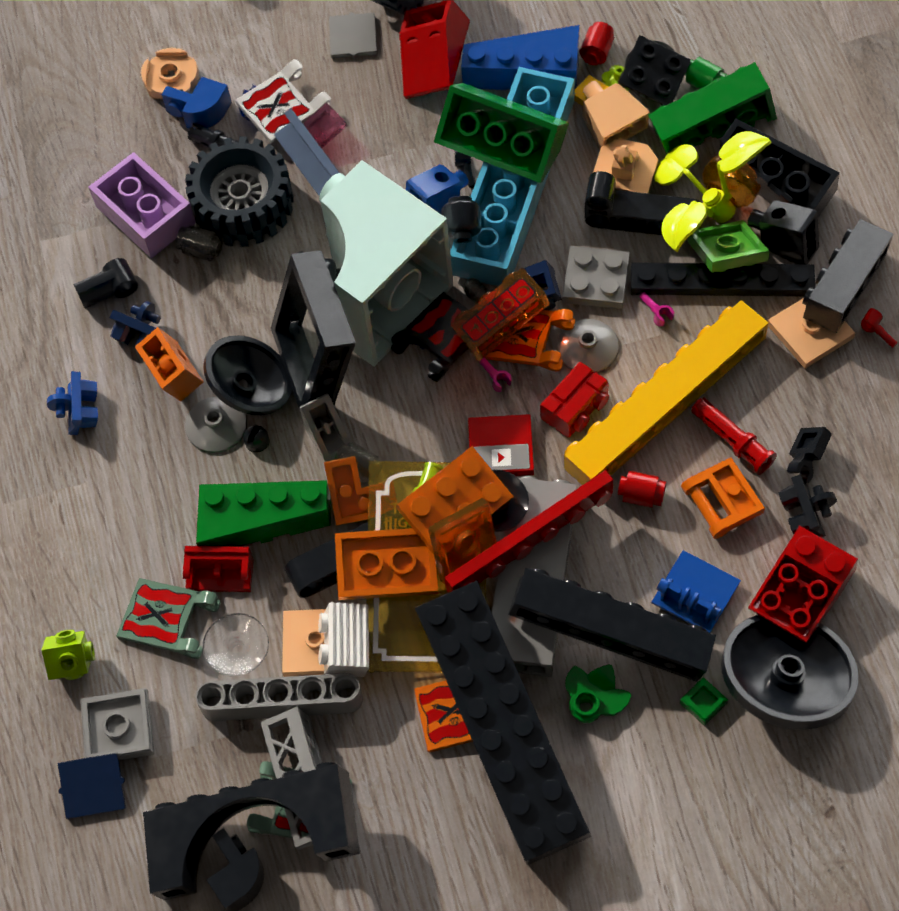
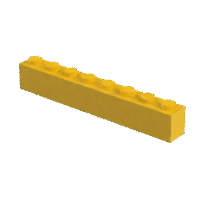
[564,300,769,485]

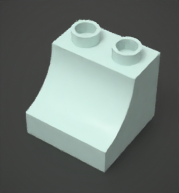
[319,160,454,367]

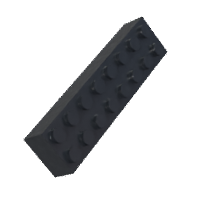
[415,581,591,865]

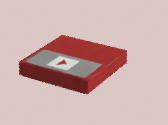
[468,414,534,476]

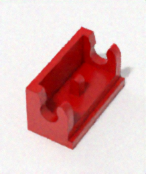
[183,546,254,592]

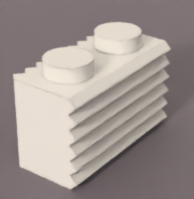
[318,602,369,677]

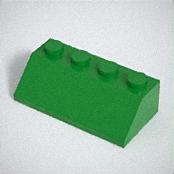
[434,83,569,183]

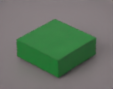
[680,677,728,726]

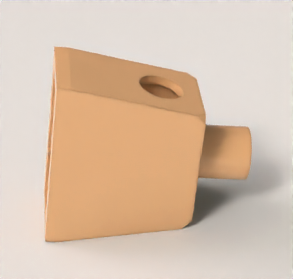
[582,81,650,150]

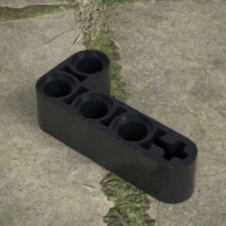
[585,171,702,235]

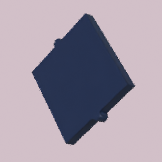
[58,752,126,819]

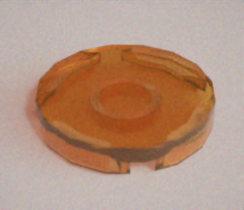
[702,155,761,208]

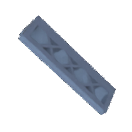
[274,108,339,197]

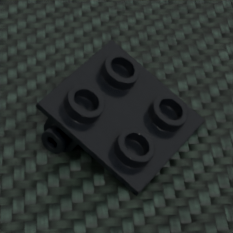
[618,35,691,106]

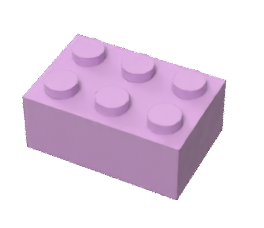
[88,152,196,258]

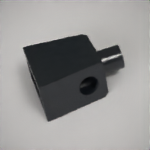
[747,200,819,264]

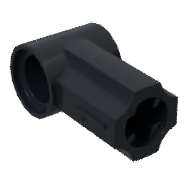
[73,258,138,309]

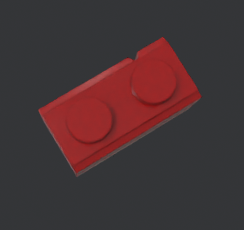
[540,362,610,438]

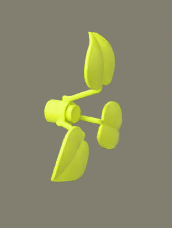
[654,131,772,252]

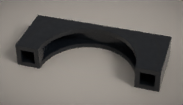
[143,762,360,901]

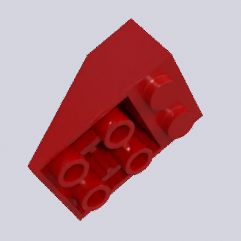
[400,0,470,99]
[748,525,858,643]

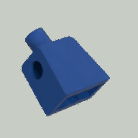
[406,165,469,214]

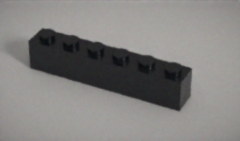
[508,568,716,682]

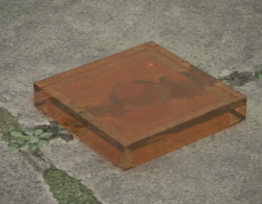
[428,498,497,584]

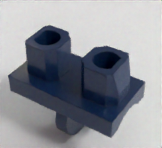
[109,301,161,346]

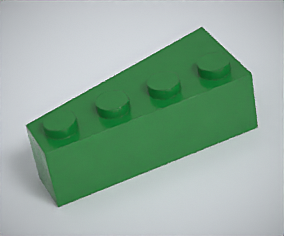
[648,62,777,155]
[196,480,331,547]

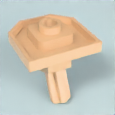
[593,138,659,194]

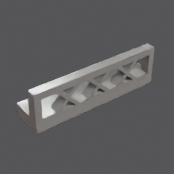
[260,707,323,850]

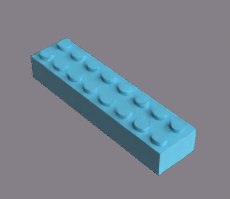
[450,67,575,288]

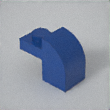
[161,77,232,129]

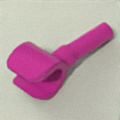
[640,292,674,327]
[479,357,512,392]

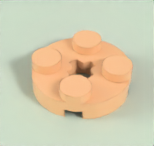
[141,48,199,100]

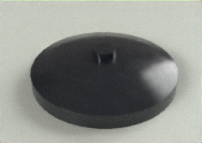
[721,615,859,730]

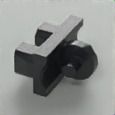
[778,475,837,538]

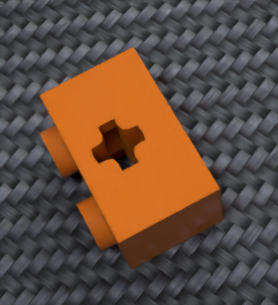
[135,327,204,401]

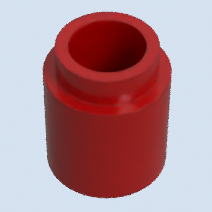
[579,21,615,65]
[618,471,666,508]

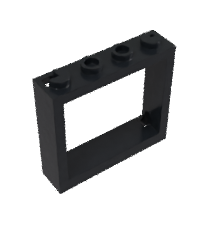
[271,250,356,413]

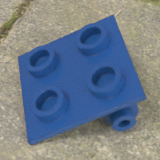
[651,550,741,633]

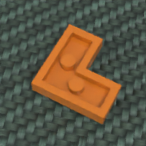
[324,456,397,526]

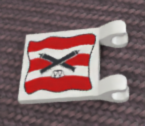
[235,60,331,143]

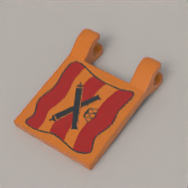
[480,305,575,372]
[414,680,473,753]

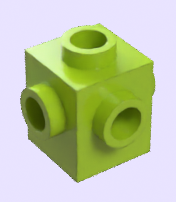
[41,629,95,680]

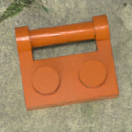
[681,457,765,539]

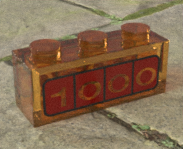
[450,267,550,362]

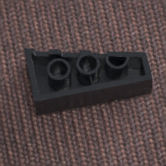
[720,119,840,217]

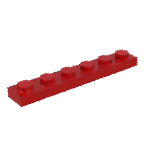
[444,470,613,593]

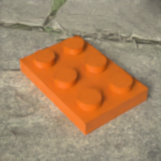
[395,446,514,558]
[335,528,438,600]

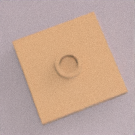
[768,298,856,369]
[282,609,326,677]

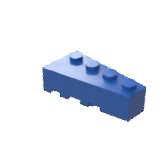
[461,25,579,90]

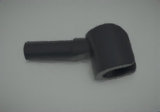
[455,151,475,188]

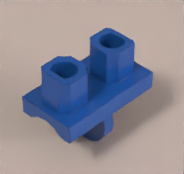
[47,371,98,435]

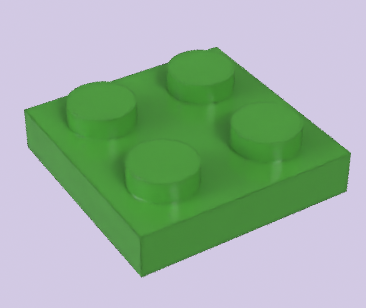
[688,220,769,273]

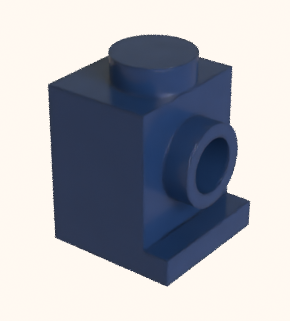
[518,260,562,311]

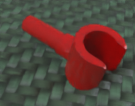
[861,308,898,348]

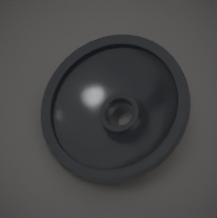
[203,335,292,415]

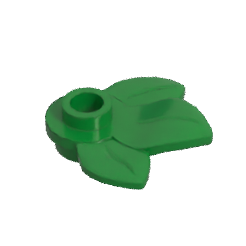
[565,664,631,723]

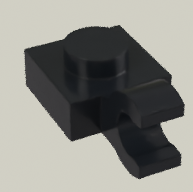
[787,427,832,483]

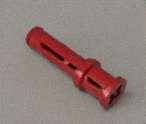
[691,397,777,475]

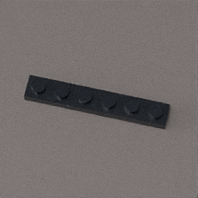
[631,263,815,297]

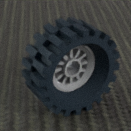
[185,136,294,247]

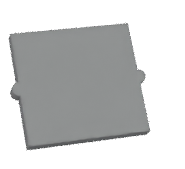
[329,12,377,59]

